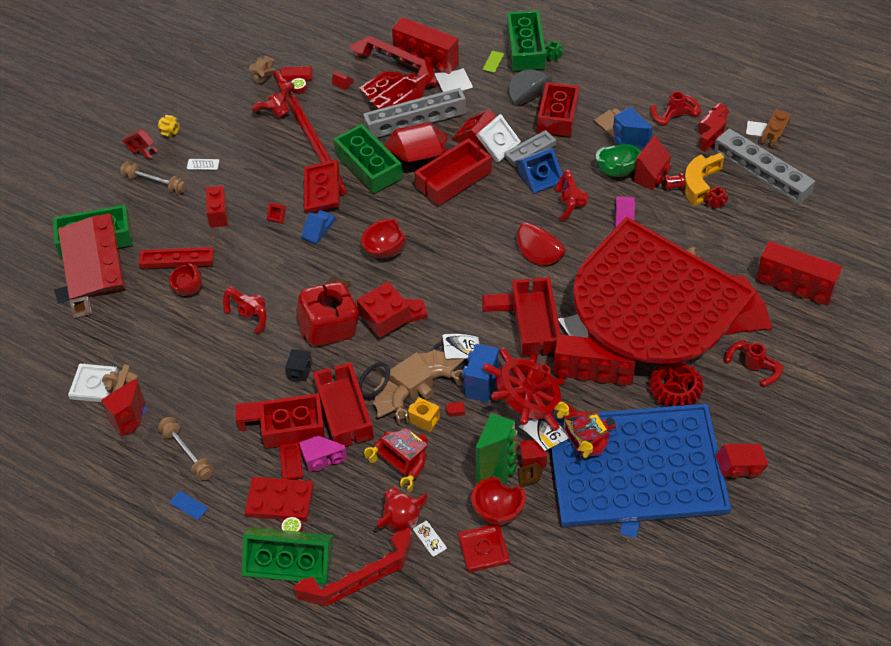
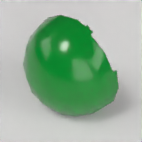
[596,143,641,178]

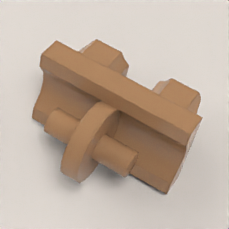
[249,56,276,83]
[102,364,137,393]

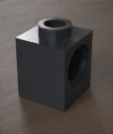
[285,349,312,382]

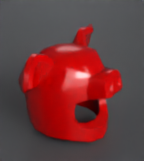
[377,487,428,533]

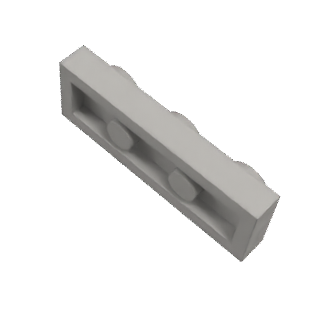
[504,130,556,167]

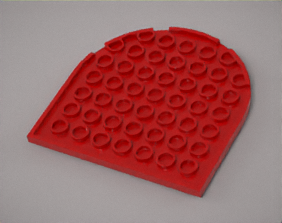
[573,216,757,364]

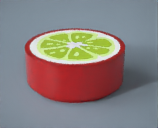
[290,78,307,94]
[281,516,303,532]

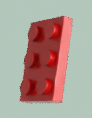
[304,160,340,214]
[244,477,314,522]

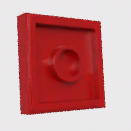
[458,524,510,573]

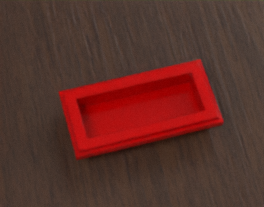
[280,66,313,81]
[482,293,514,312]
[279,442,303,480]

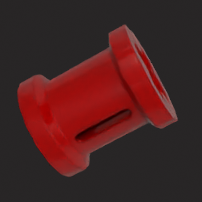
[664,173,685,191]

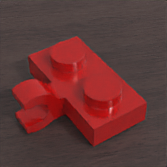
[122,129,157,160]

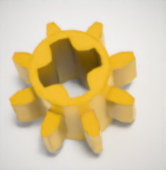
[158,115,180,137]

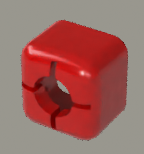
[296,282,359,346]

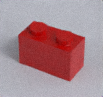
[206,185,228,228]
[715,444,768,478]

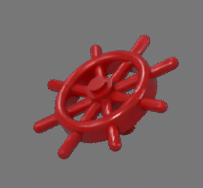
[483,348,574,431]

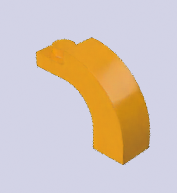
[684,153,724,206]

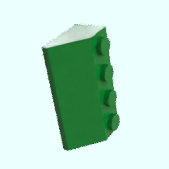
[476,413,517,485]
[242,527,333,584]

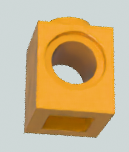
[408,397,440,432]

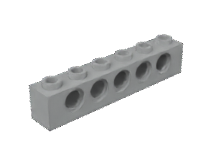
[363,88,466,138]
[714,128,815,205]

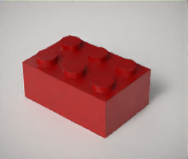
[537,82,580,137]
[259,393,325,449]

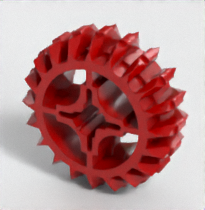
[649,362,704,407]

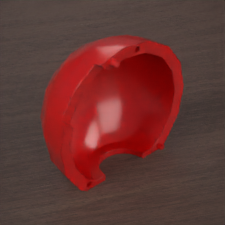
[361,219,406,259]
[471,476,526,525]

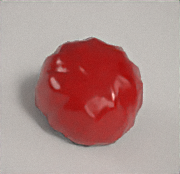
[169,263,202,296]

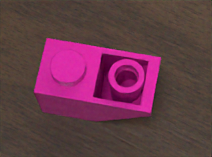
[299,436,347,472]

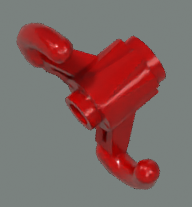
[251,82,295,118]
[650,91,701,125]
[555,170,588,222]
[223,287,267,334]
[724,340,784,387]

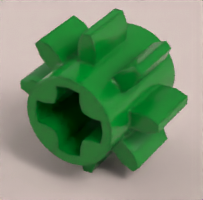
[545,41,563,61]

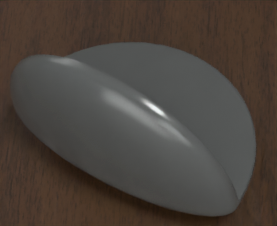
[509,70,553,105]

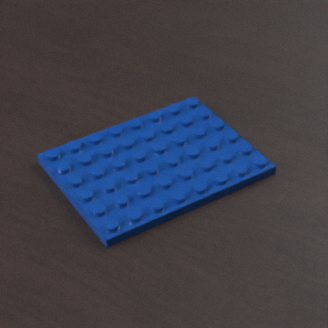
[551,404,731,527]

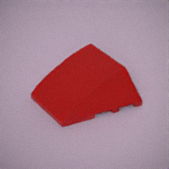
[360,71,429,109]
[384,122,448,162]
[724,274,772,335]

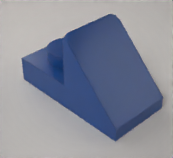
[301,210,336,245]

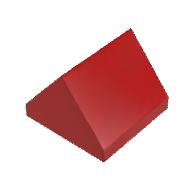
[332,71,354,90]

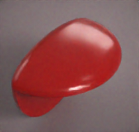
[517,222,566,266]

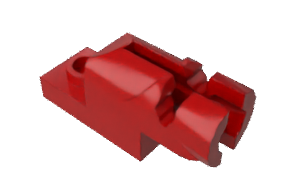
[698,103,729,152]

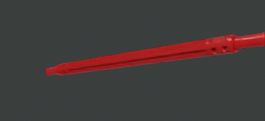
[273,71,348,195]

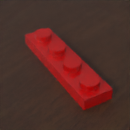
[139,247,214,269]

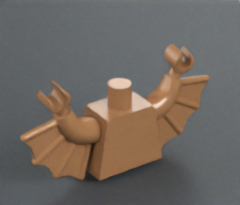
[372,349,465,425]

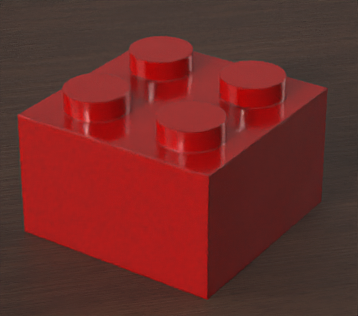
[356,282,411,338]

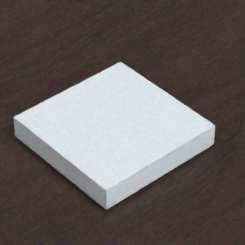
[476,114,521,163]
[68,364,118,402]

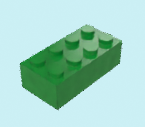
[507,10,546,71]
[333,124,403,194]
[53,205,133,258]

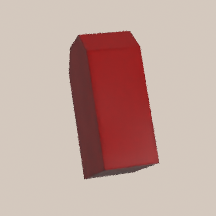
[446,402,465,417]

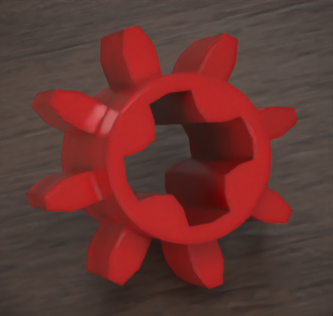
[705,187,729,209]

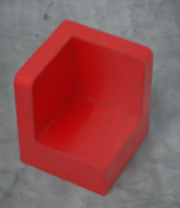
[236,402,260,431]
[520,440,547,468]

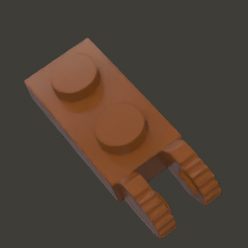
[760,109,791,148]

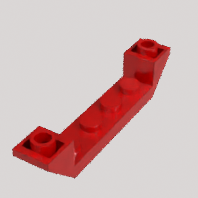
[349,36,438,88]
[293,528,412,607]

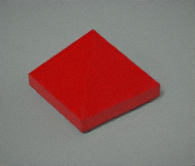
[266,202,286,223]

